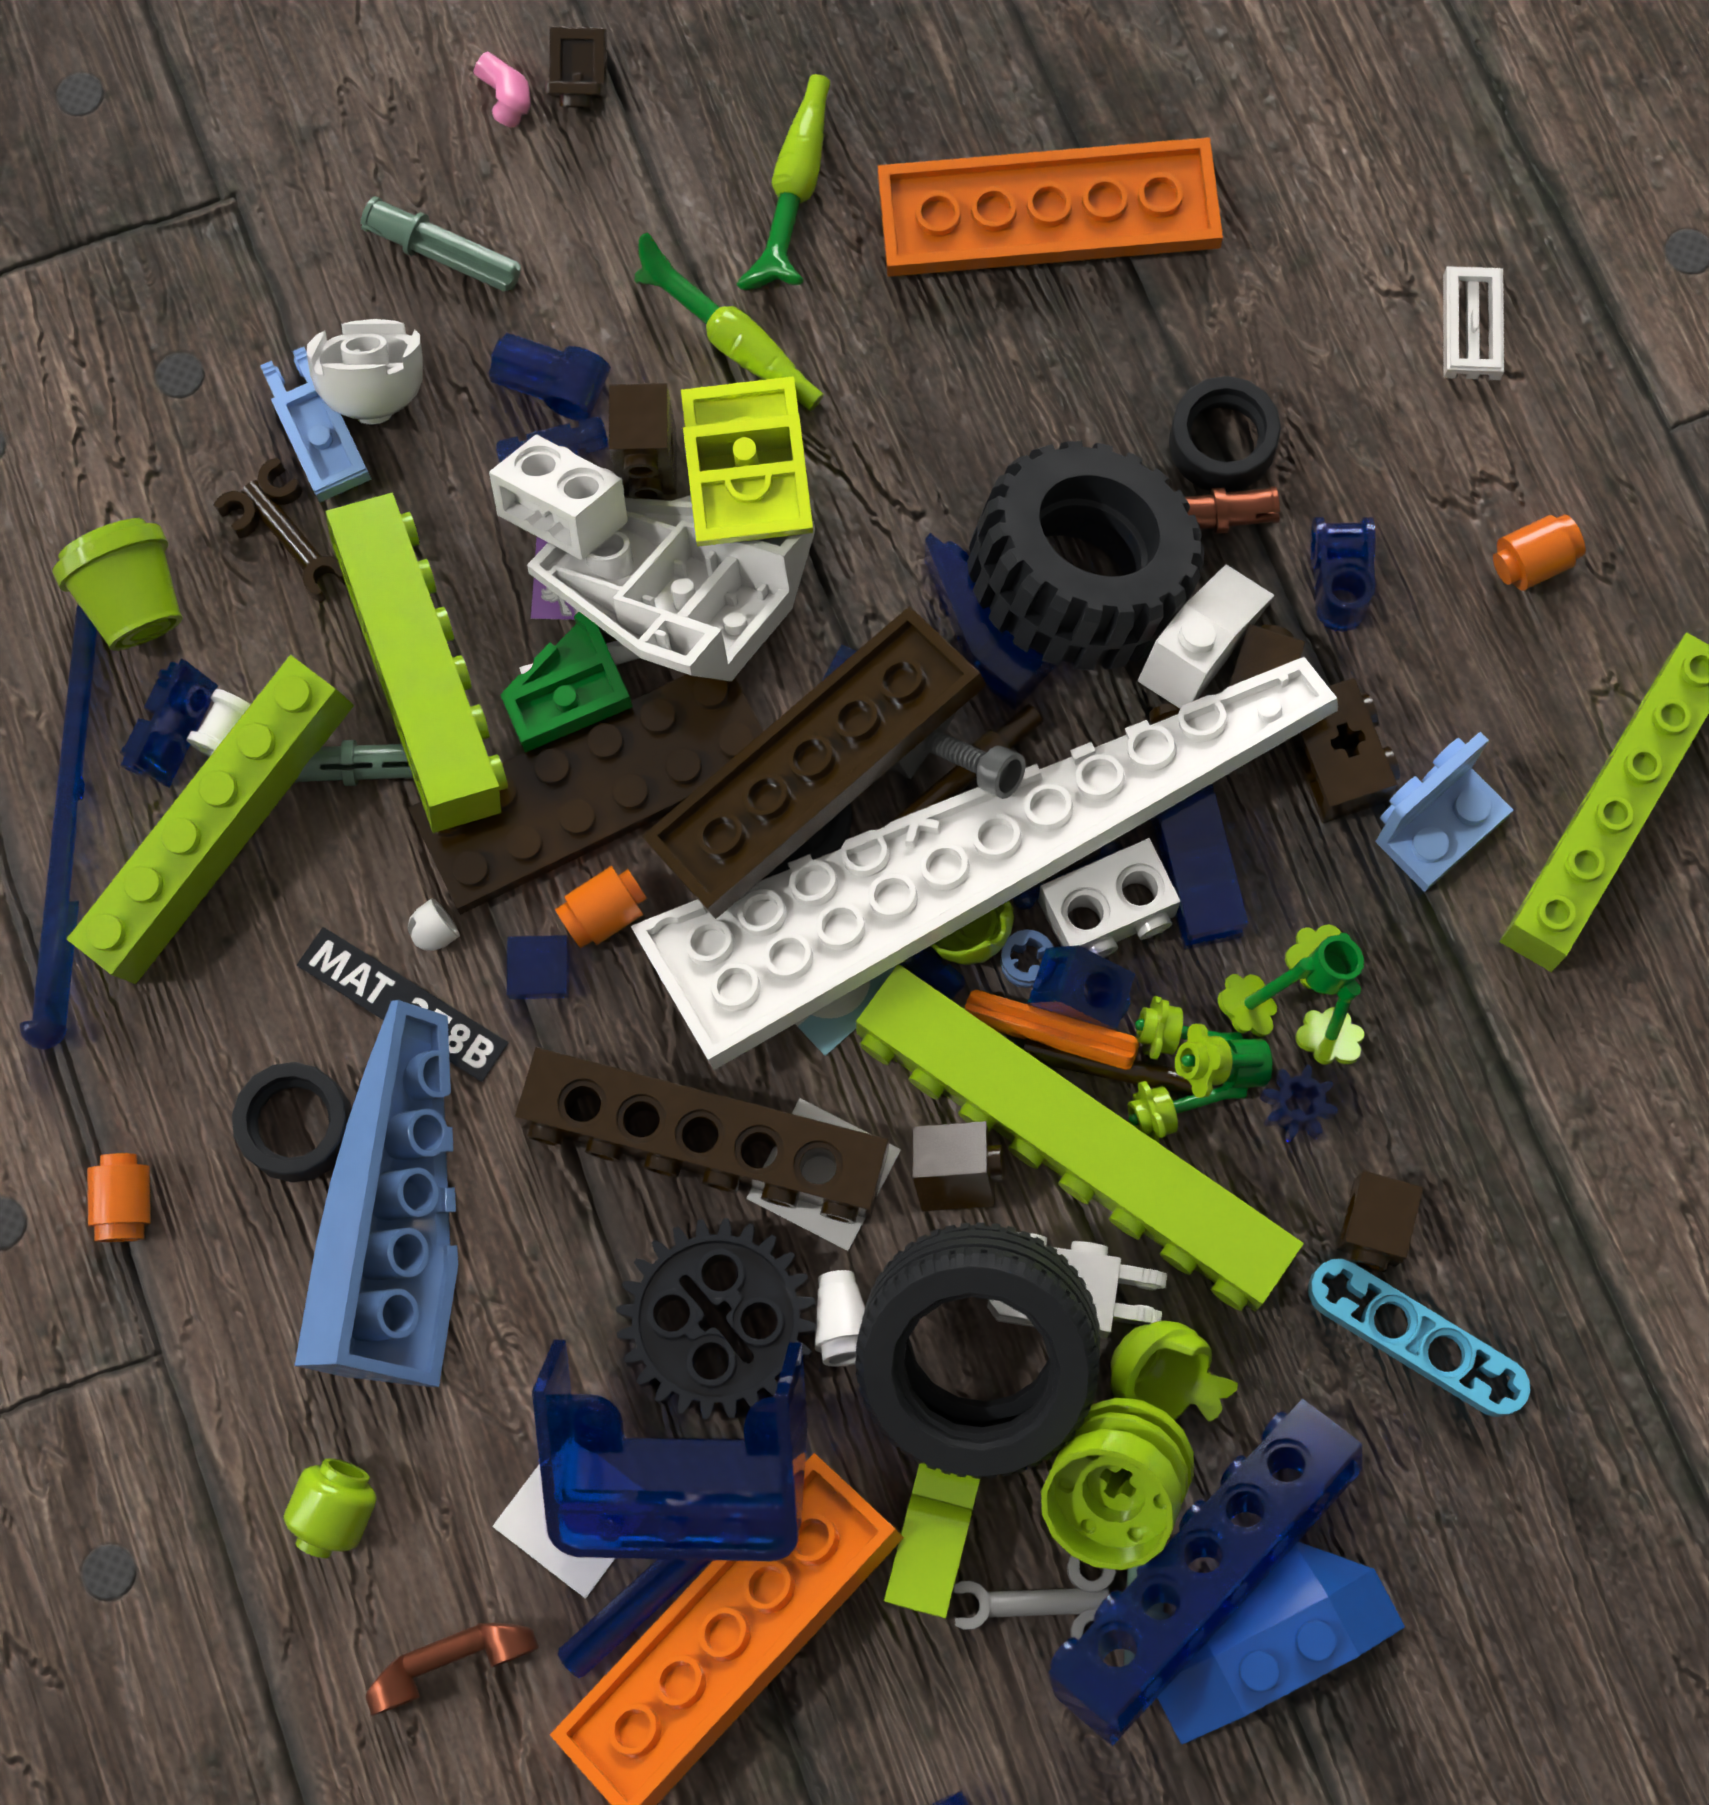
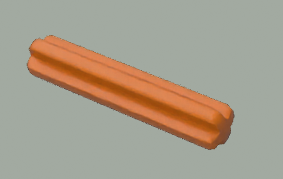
[964,990,1139,1070]

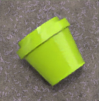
[52,518,183,651]

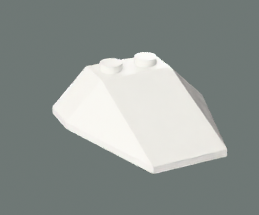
[527,498,815,681]

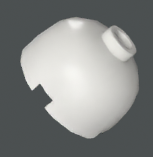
[307,319,423,424]

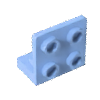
[1375,732,1513,892]

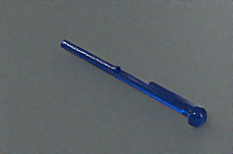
[19,604,98,1049]

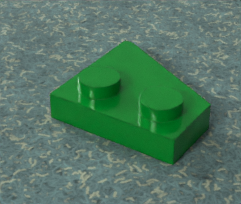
[500,612,633,752]

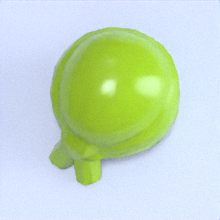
[1111,1320,1238,1422]

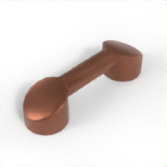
[365,1623,539,1716]

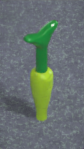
[736,74,830,291]
[634,233,824,411]

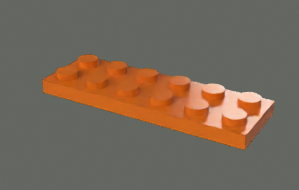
[878,137,1223,277]
[550,1453,904,1805]

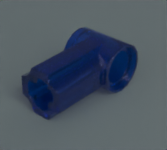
[488,332,611,422]

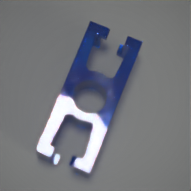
[1151,784,1249,950]

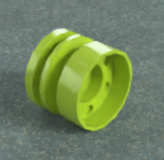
[1041,1398,1194,1570]

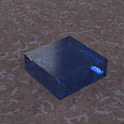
[507,935,569,999]

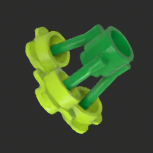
[1128,996,1272,1143]

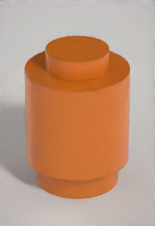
[1493,514,1586,591]
[555,865,647,949]
[87,1153,151,1242]

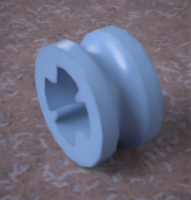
[1000,929,1055,988]

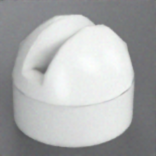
[408,898,460,951]

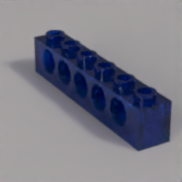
[1048,1398,1362,1747]

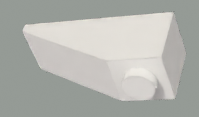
[1138,565,1274,709]

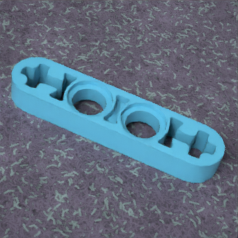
[1308,1259,1530,1417]

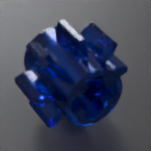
[1260,1065,1338,1143]

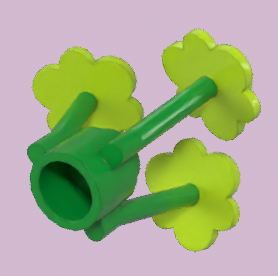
[1218,924,1364,1065]

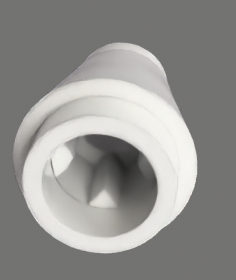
[815,1270,865,1367]

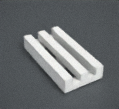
[1443,266,1504,380]

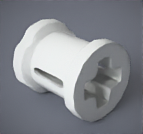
[186,689,251,757]

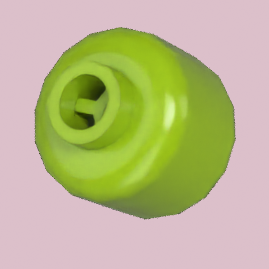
[283,1458,377,1558]

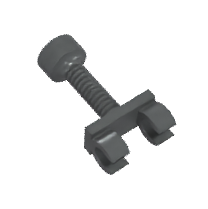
[889,714,1025,799]

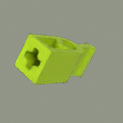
[884,1463,980,1619]

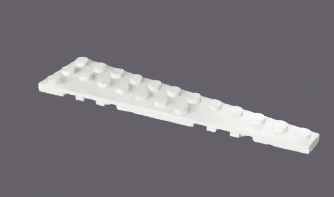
[631,657,1338,1070]

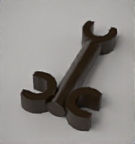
[213,457,345,603]

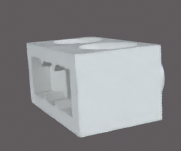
[489,435,628,560]
[1038,838,1181,964]

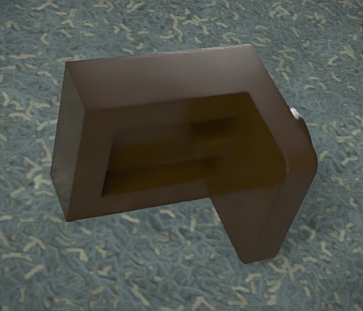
[546,27,607,108]

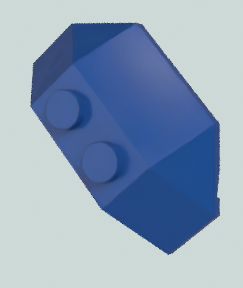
[1152,1539,1405,1745]

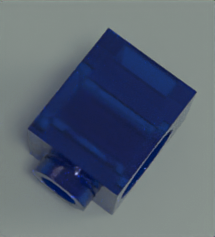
[1028,945,1135,1030]

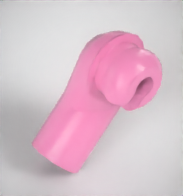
[474,52,531,128]

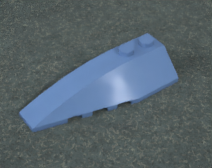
[295,1000,458,1387]

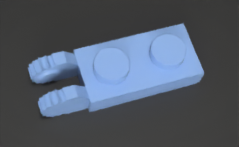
[260,346,372,503]

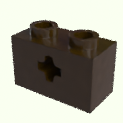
[609,383,677,500]
[1289,678,1400,824]

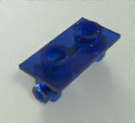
[120,659,219,788]

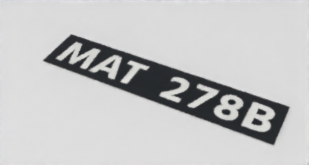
[296,927,509,1082]

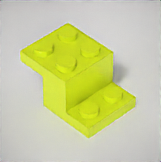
[681,376,813,547]

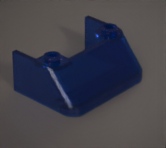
[532,1339,807,1561]

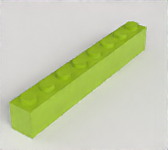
[856,964,1304,1312]

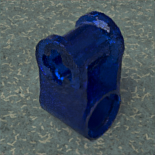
[1310,517,1376,632]

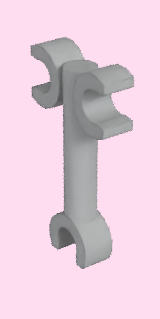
[953,1556,1120,1647]

